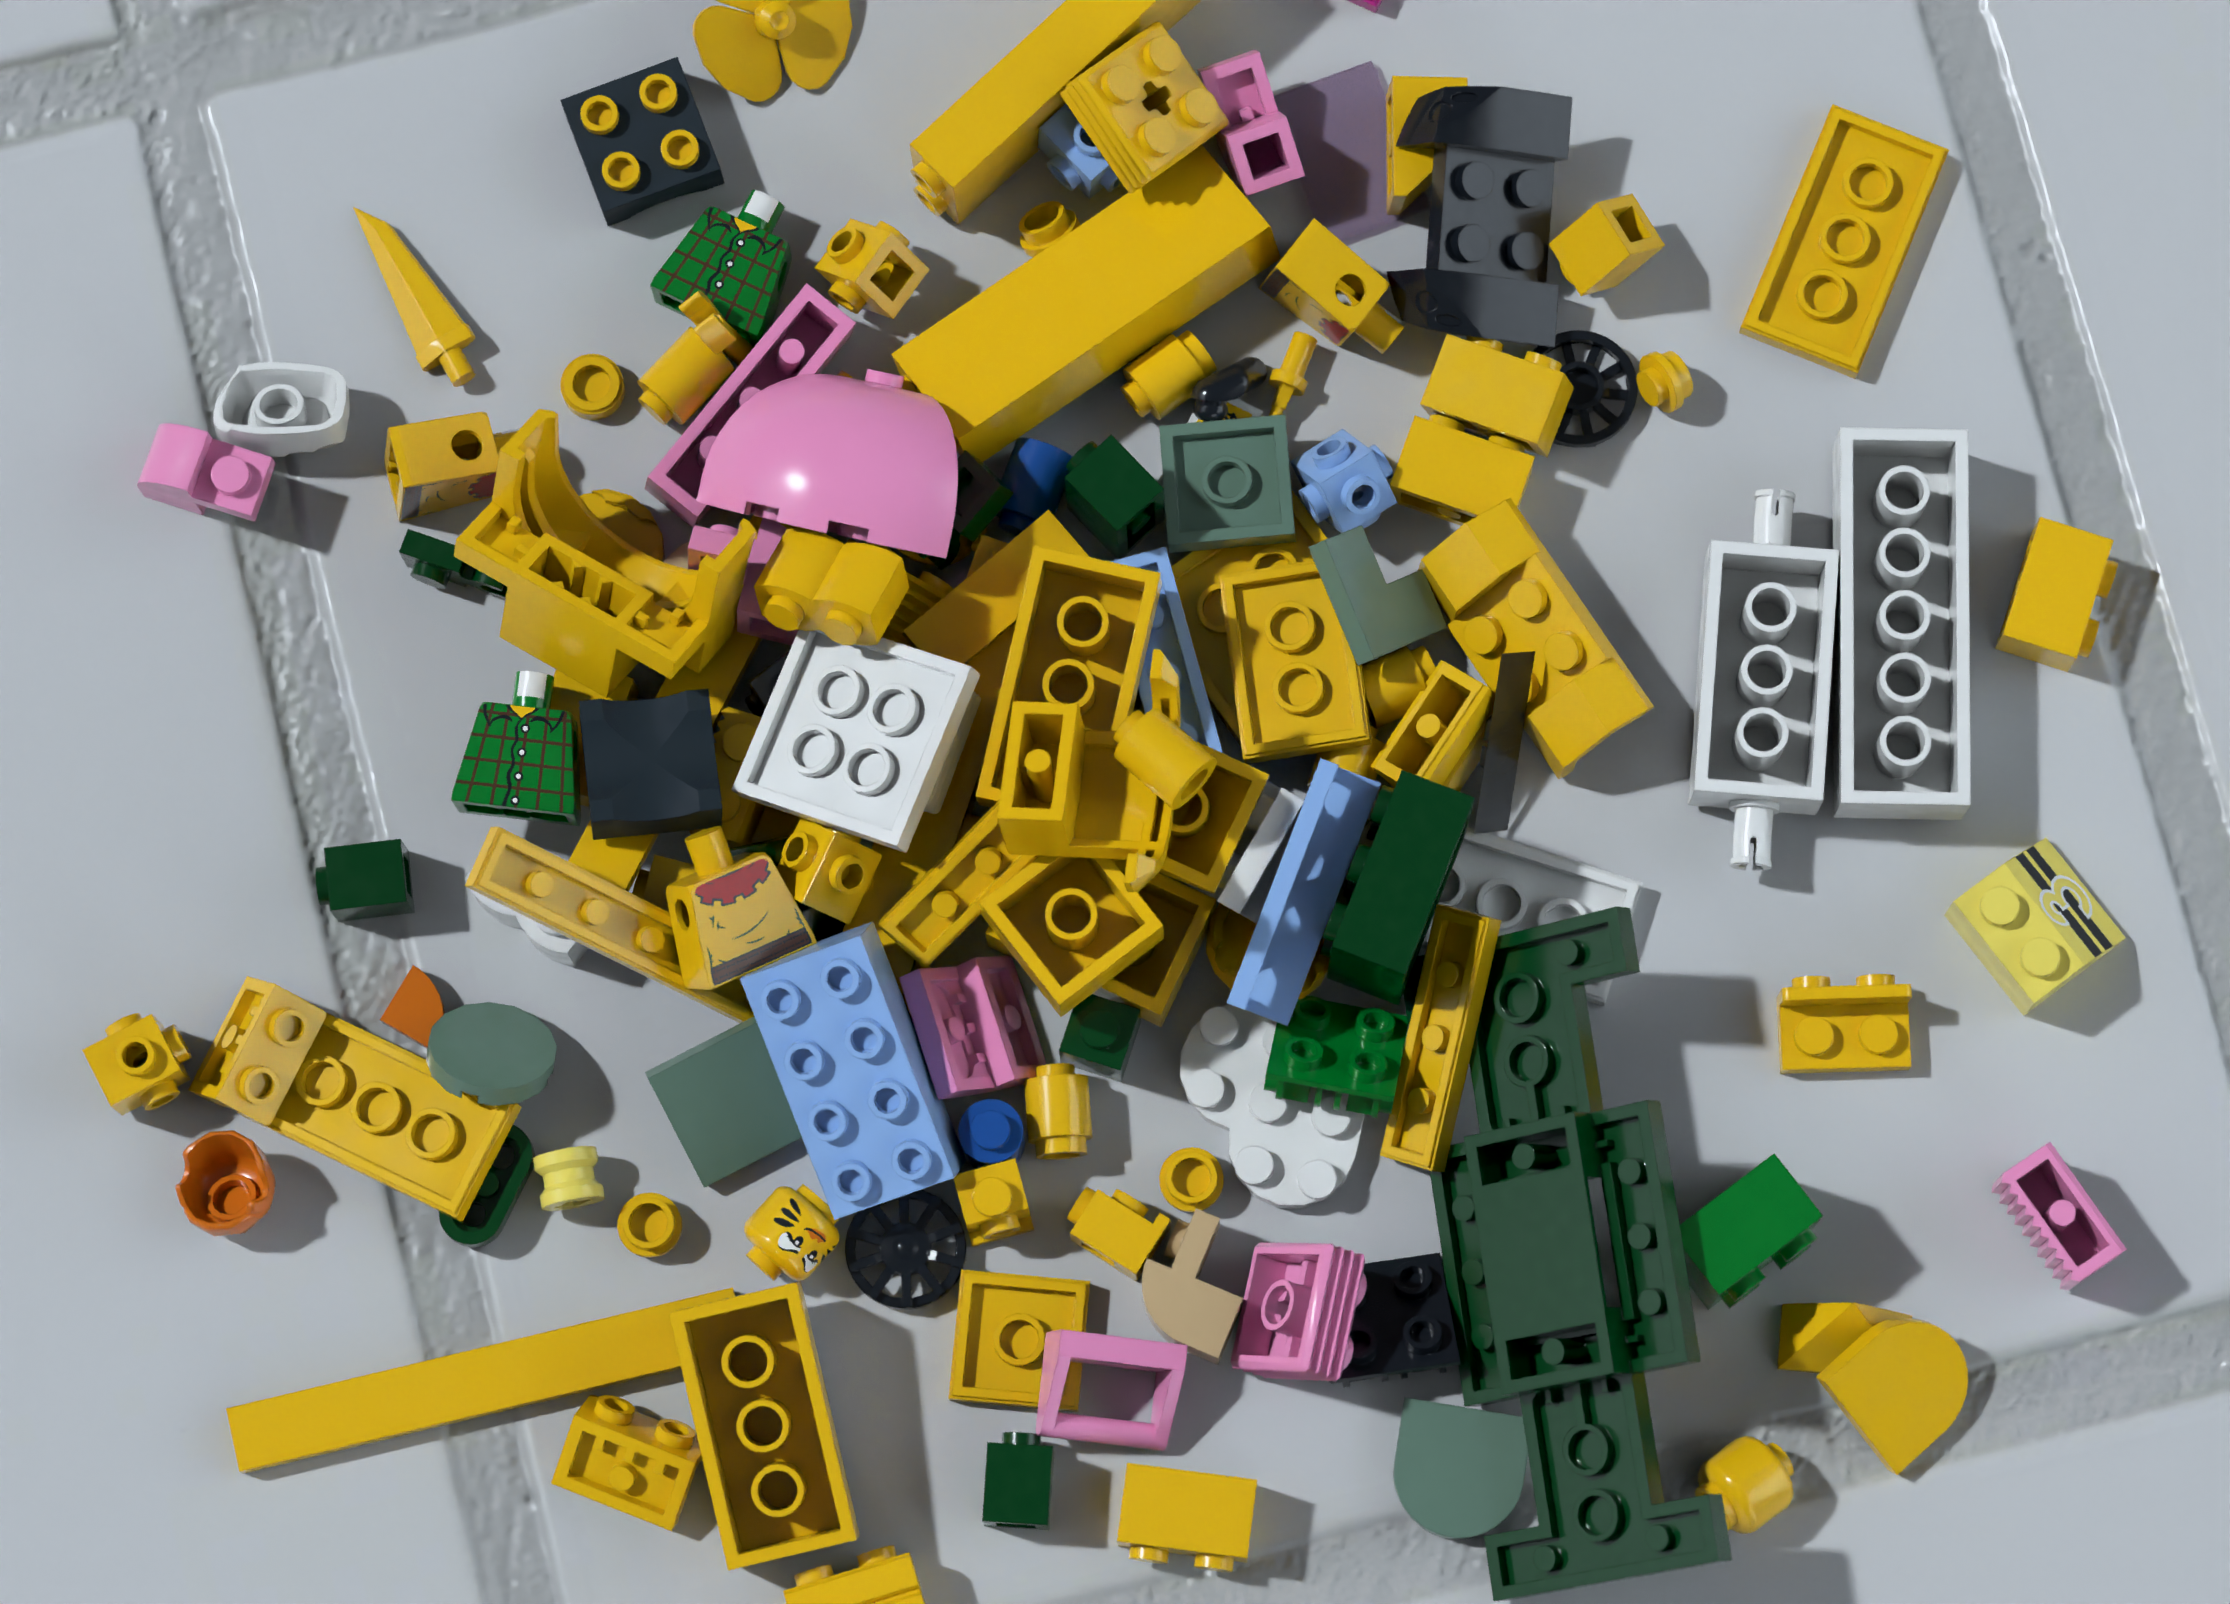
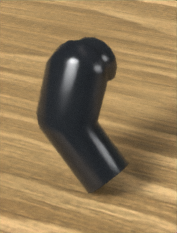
[1191,357,1267,421]

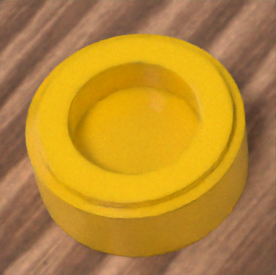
[560,354,625,420]

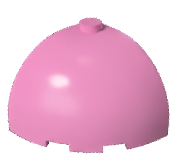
[696,368,958,558]

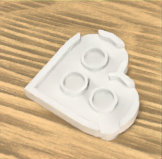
[1180,1004,1365,1209]

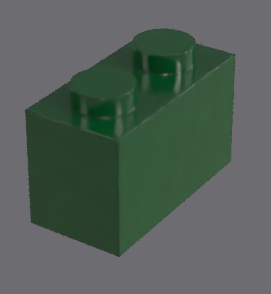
[1064,434,1165,560]

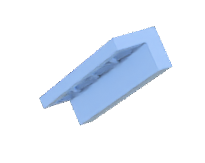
[1111,546,1223,753]
[1226,758,1381,1026]

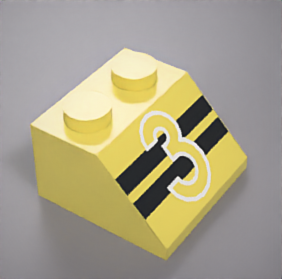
[1944,838,2126,1016]

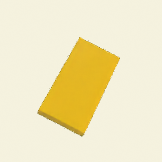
[1739,104,1949,379]
[237,1012,522,1222]

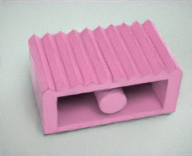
[1992,1142,2127,1290]

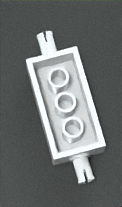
[1688,488,1839,871]

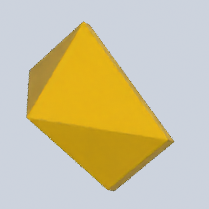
[1777,1302,1912,1373]

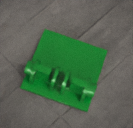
[1264,996,1408,1118]

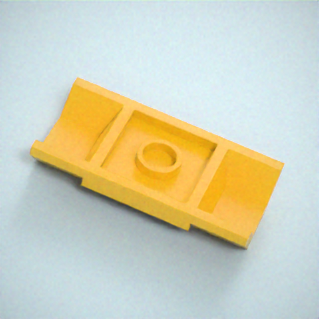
[1418,498,1654,779]

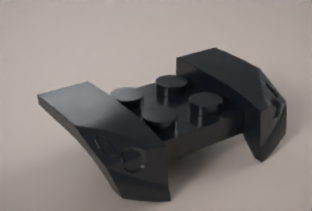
[1387,86,1572,347]

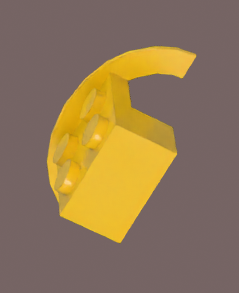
[997,649,1181,892]

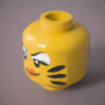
[744,1184,840,1281]

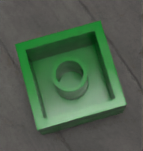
[1680,1153,1823,1310]

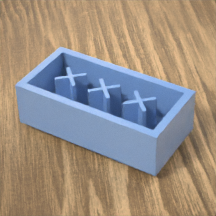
[740,921,966,1220]

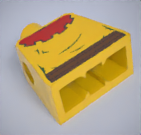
[1258,218,1406,355]
[384,412,520,522]
[666,826,817,990]

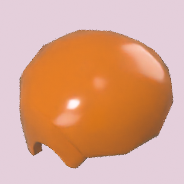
[175,1130,276,1236]

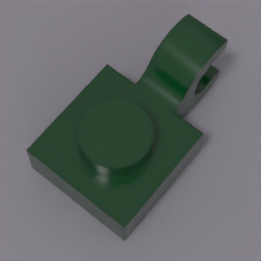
[917,450,1014,570]

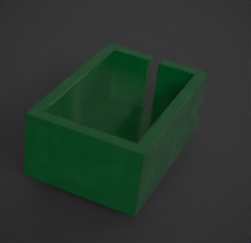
[1320,770,1475,1005]

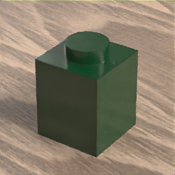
[315,839,415,922]
[1059,994,1141,1082]
[982,1432,1054,1530]

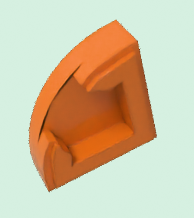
[380,965,445,1049]

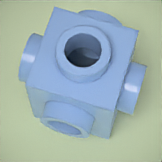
[1038,104,1122,199]
[1290,429,1397,533]

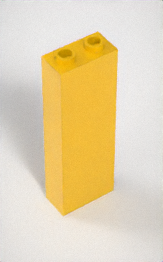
[909,0,1201,225]
[891,144,1281,462]

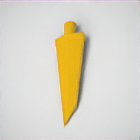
[353,207,476,387]

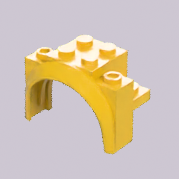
[454,409,756,698]

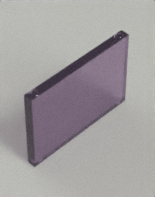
[1274,61,1430,241]

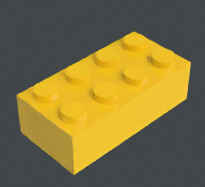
[975,545,1162,808]
[669,1281,860,1571]

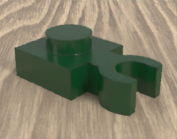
[399,529,507,599]

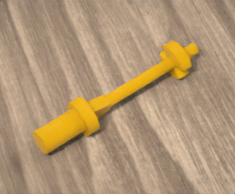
[1268,331,1317,416]

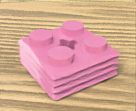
[1231,1242,1367,1381]

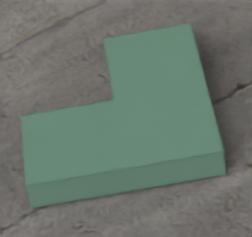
[1309,525,1447,666]

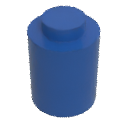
[996,437,1072,536]
[958,1099,1025,1169]

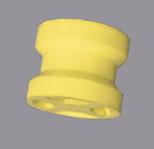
[533,1146,605,1211]

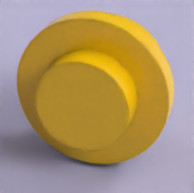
[1019,201,1080,257]
[1636,351,1693,413]
[1159,1147,1224,1213]
[617,1193,682,1258]

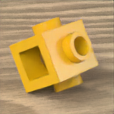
[815,218,930,319]
[777,818,883,925]
[82,1013,192,1116]

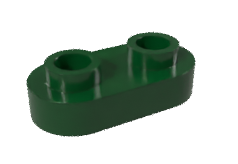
[439,1125,535,1248]

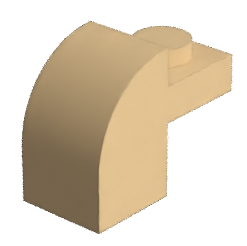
[1142,1208,1243,1365]

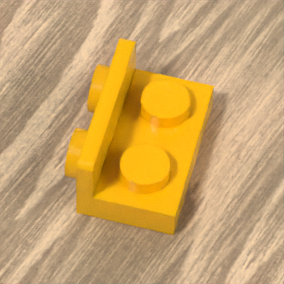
[1776,974,1912,1074]
[188,976,326,1126]
[551,1395,702,1531]

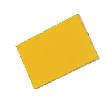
[1219,560,1372,764]

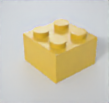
[979,856,1164,1017]

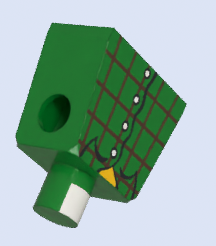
[650,190,792,347]
[451,671,581,826]

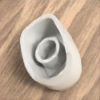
[214,362,350,457]

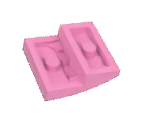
[899,956,1047,1100]

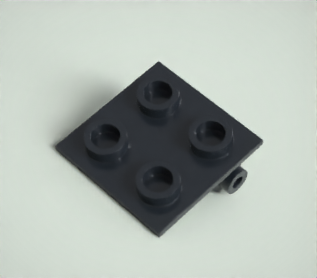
[1329,1253,1461,1388]

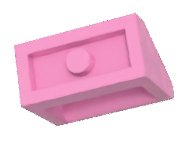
[1036,1329,1188,1451]

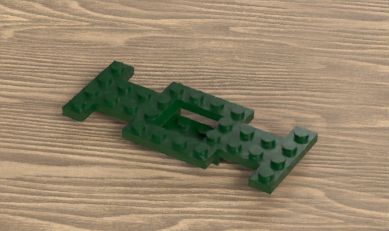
[1403,906,1732,1601]

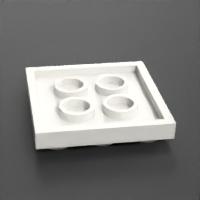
[731,630,981,853]

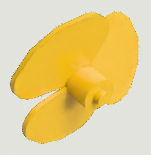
[692,0,852,102]

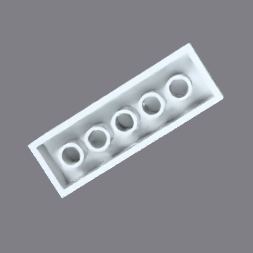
[1832,427,1971,820]

